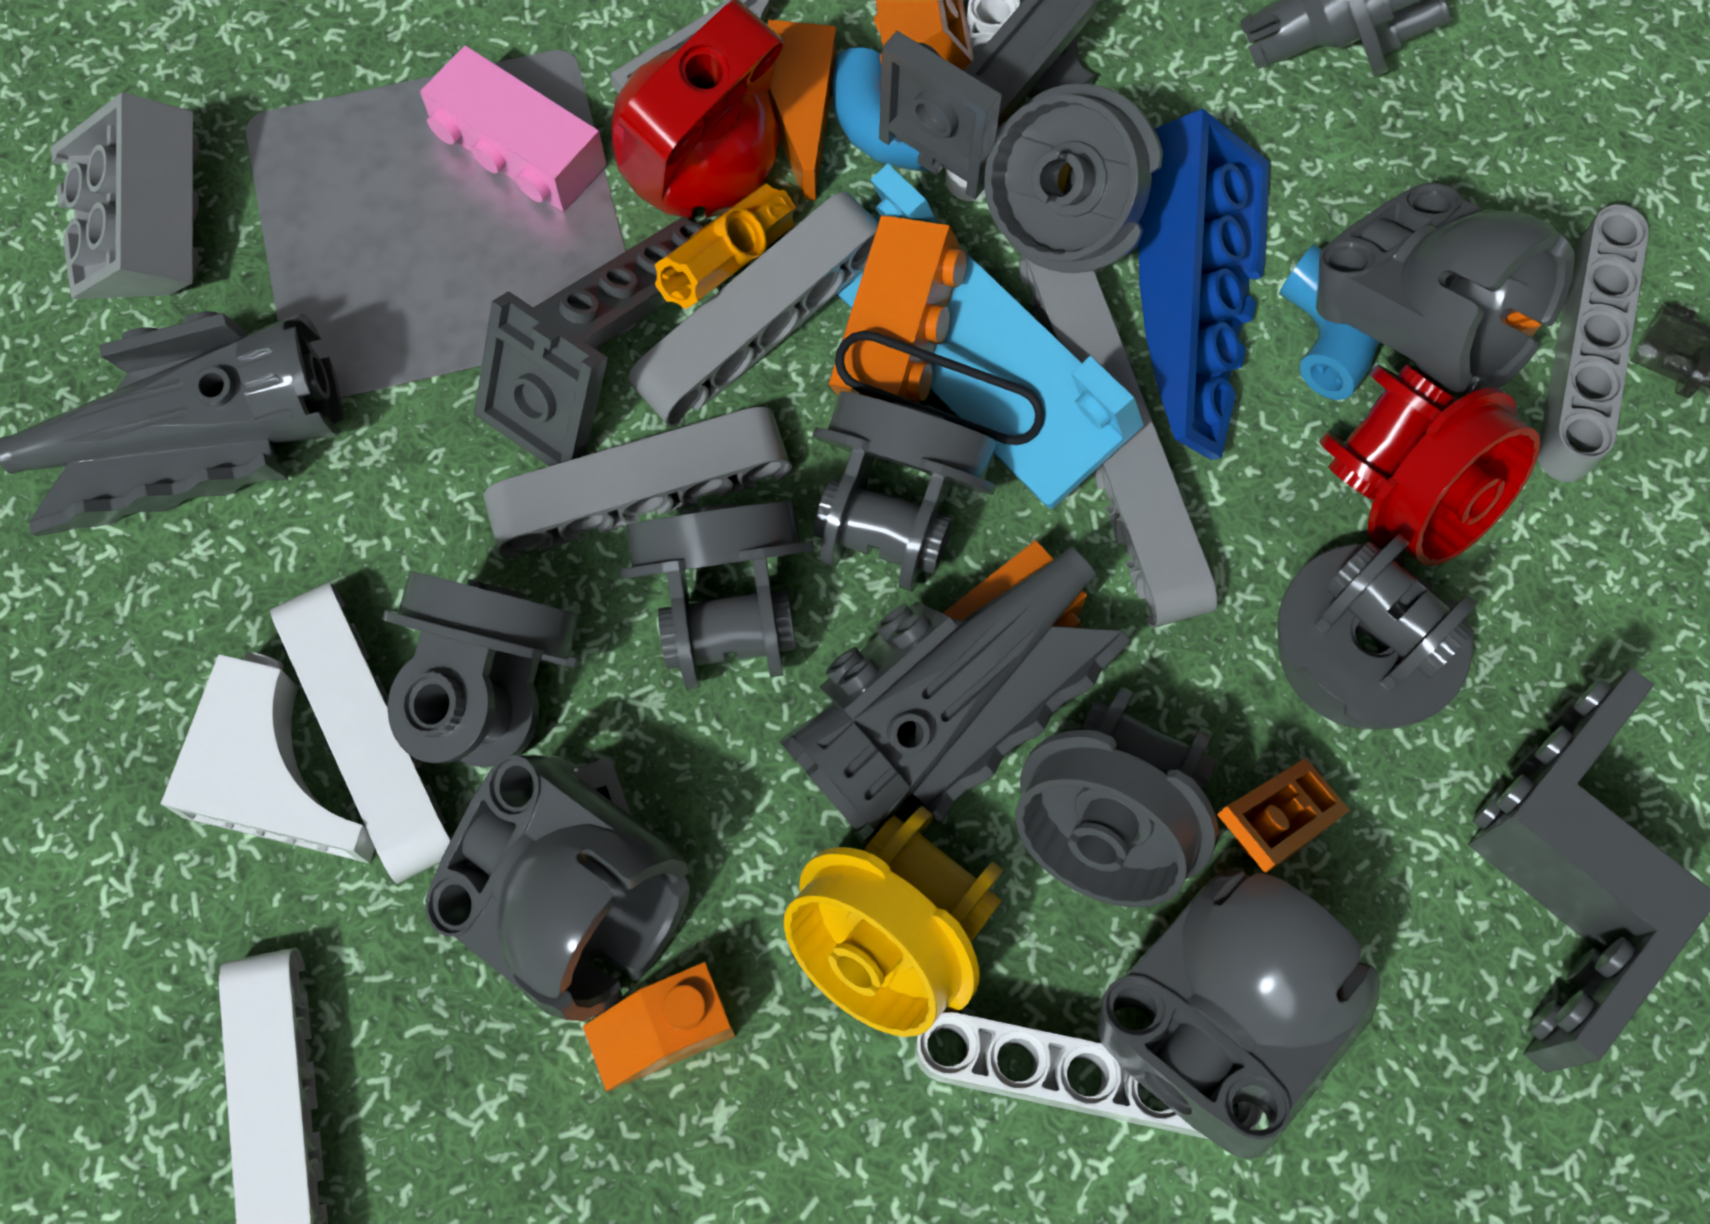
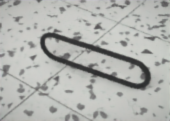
[835,330,1044,446]

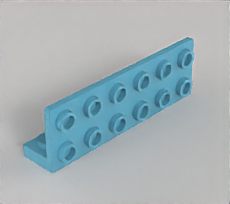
[837,163,1144,509]

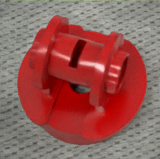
[1319,364,1540,566]

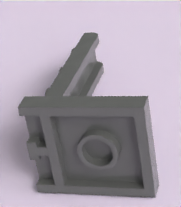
[879,0,1098,200]
[474,217,703,466]

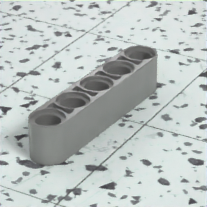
[628,191,879,427]
[1538,204,1649,482]
[483,407,792,559]

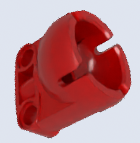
[611,0,785,218]

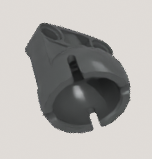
[1316,183,1575,394]
[425,755,690,1021]
[1097,868,1381,1159]

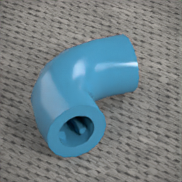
[831,47,930,172]
[1279,244,1380,400]

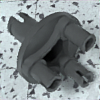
[1240,0,1451,77]

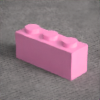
[420,45,607,212]

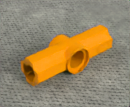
[655,183,796,309]

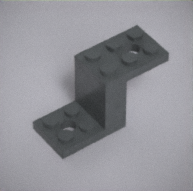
[1468,667,1710,1073]

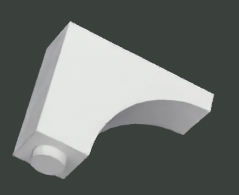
[161,652,375,863]

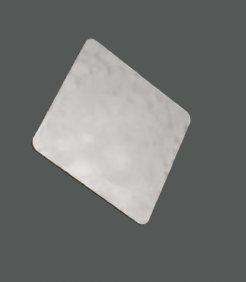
[246,50,638,398]

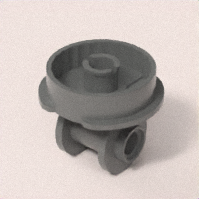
[984,83,1163,273]
[812,391,997,592]
[619,501,814,690]
[1277,534,1479,729]
[382,571,582,767]
[1015,687,1218,907]

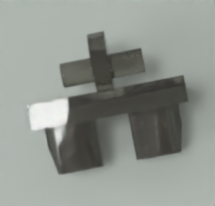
[1630,303,1710,399]

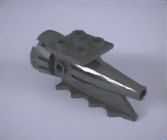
[0,311,343,536]
[779,547,1130,843]

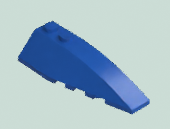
[1138,108,1269,460]

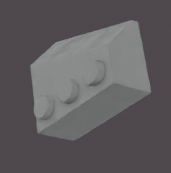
[51,92,199,299]

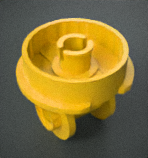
[784,806,1004,1037]

